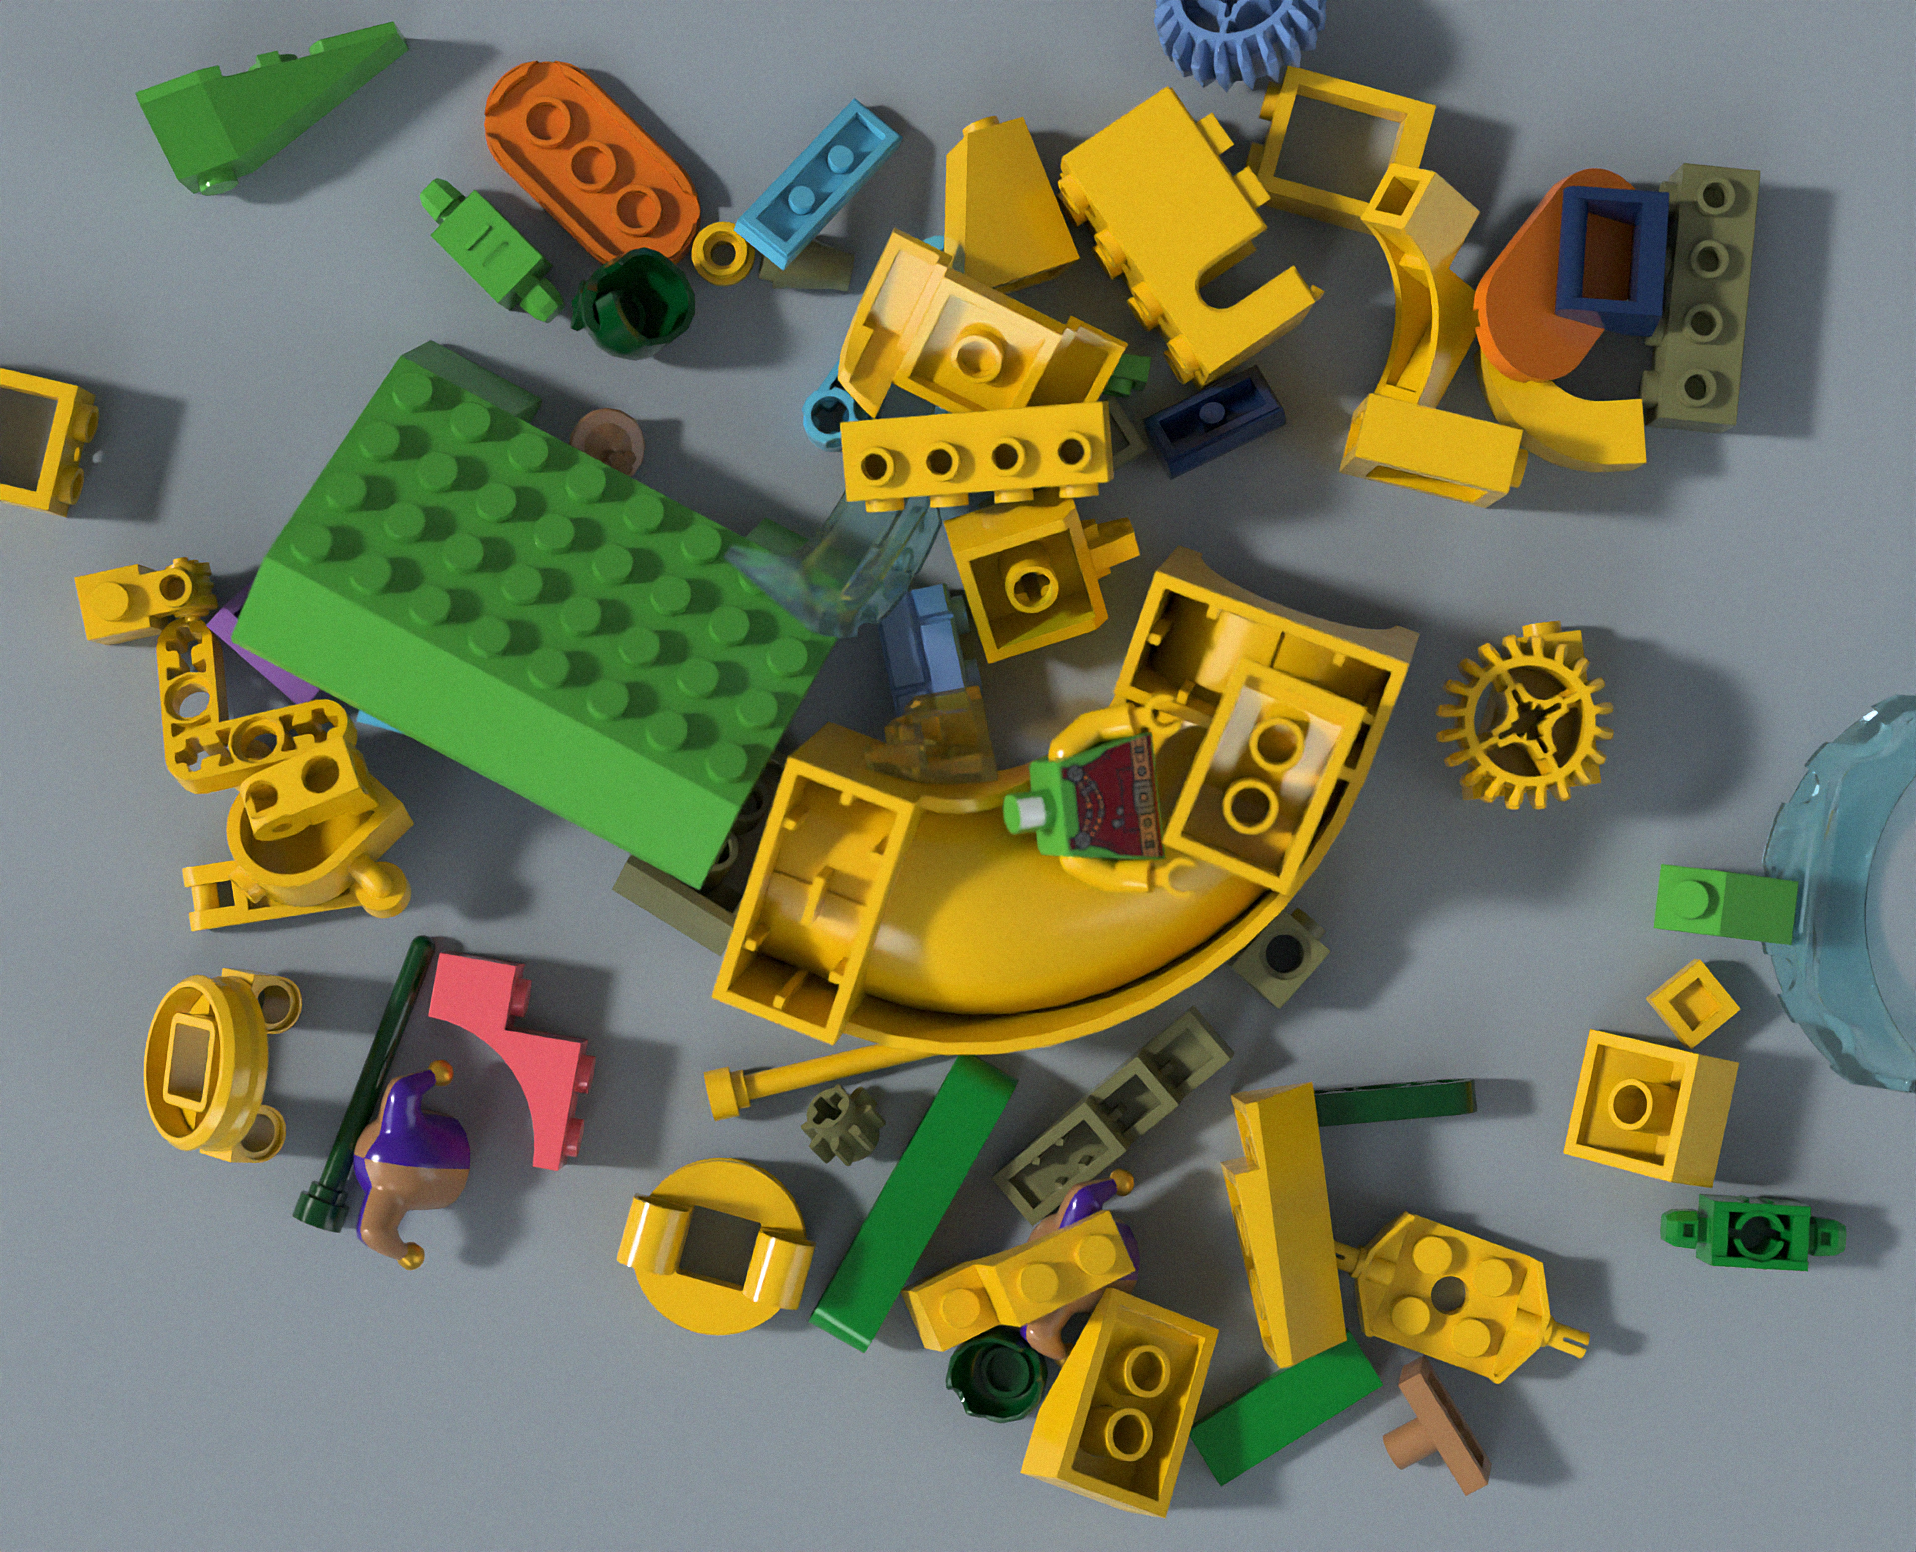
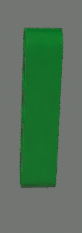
[808,1055,1019,1353]

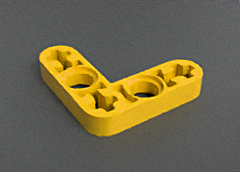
[156,617,358,794]

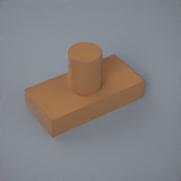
[1383,1354,1492,1496]

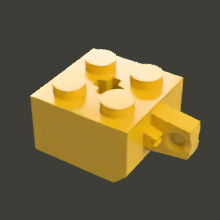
[943,486,1140,664]

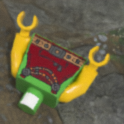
[1003,690,1199,899]

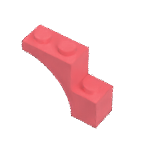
[428,951,596,1171]

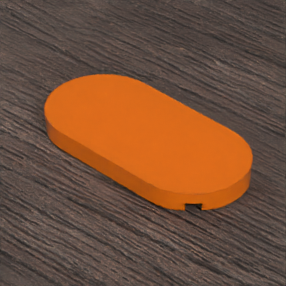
[484,60,701,265]
[1473,168,1636,383]

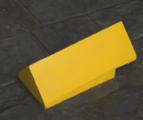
[1220,1082,1347,1369]

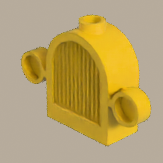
[225,729,414,918]

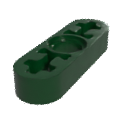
[1314,1078,1477,1127]

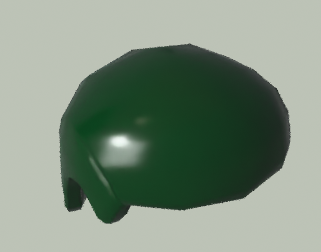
[945,1325,1048,1424]

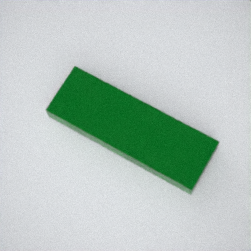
[1189,1327,1383,1487]

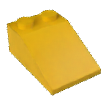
[1162,656,1367,895]
[1020,1287,1219,1518]

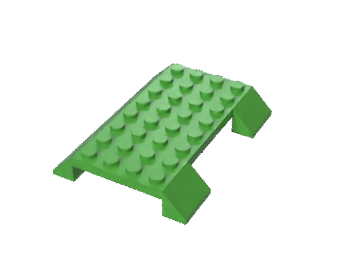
[231,340,877,890]

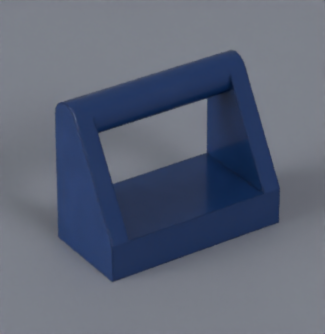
[1555,186,1670,337]

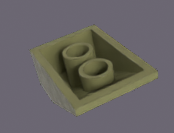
[612,749,788,957]

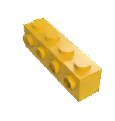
[840,401,1114,513]

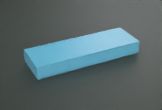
[734,98,903,271]

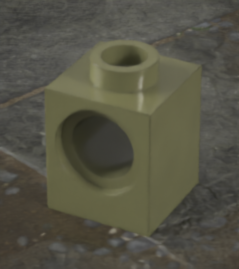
[1226,907,1331,1009]

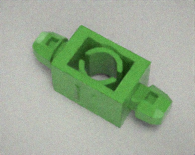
[419,178,566,324]

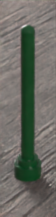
[292,935,436,1233]

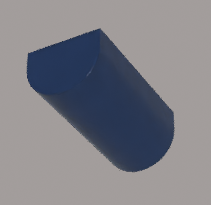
[1142,365,1287,480]

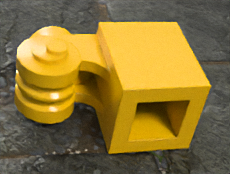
[74,557,219,646]

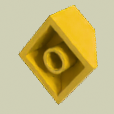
[1563,1029,1739,1188]

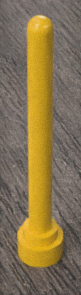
[704,1044,940,1122]

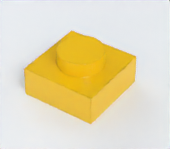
[1645,958,1741,1049]

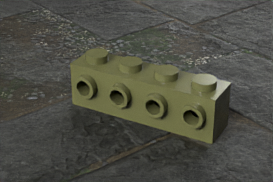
[1638,163,1761,434]

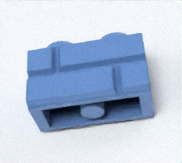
[872,583,984,727]

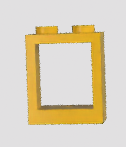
[1244,66,1436,236]
[0,368,99,518]
[1339,393,1528,508]

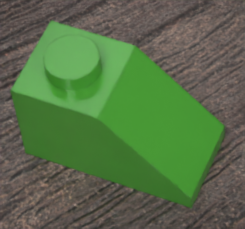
[1653,864,1799,946]

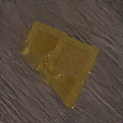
[864,685,999,784]

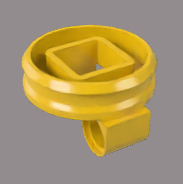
[144,968,302,1163]
[616,1158,817,1335]

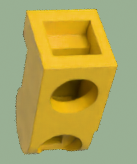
[240,735,380,841]

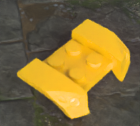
[838,227,1128,419]

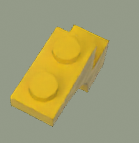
[1360,163,1481,409]
[901,1210,1136,1352]

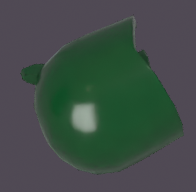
[570,247,695,361]

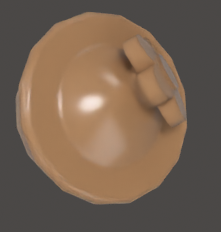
[569,408,646,477]

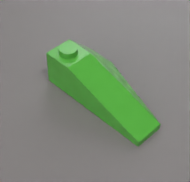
[135,21,409,196]

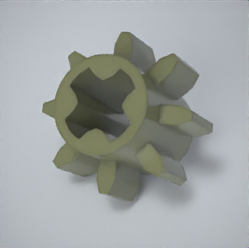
[801,1084,886,1167]

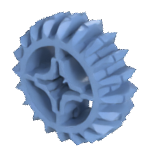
[1154,0,1327,93]

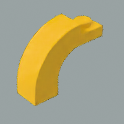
[1473,348,1647,472]

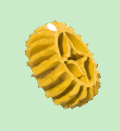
[1435,635,1614,810]

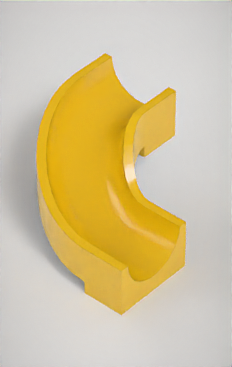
[711,545,1420,1055]

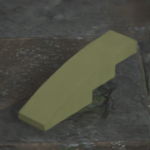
[991,1005,1235,1227]

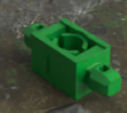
[1660,1194,1847,1272]

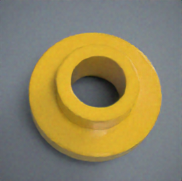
[691,222,755,286]

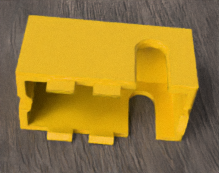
[1055,86,1325,392]

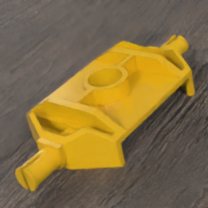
[1334,1211,1590,1384]

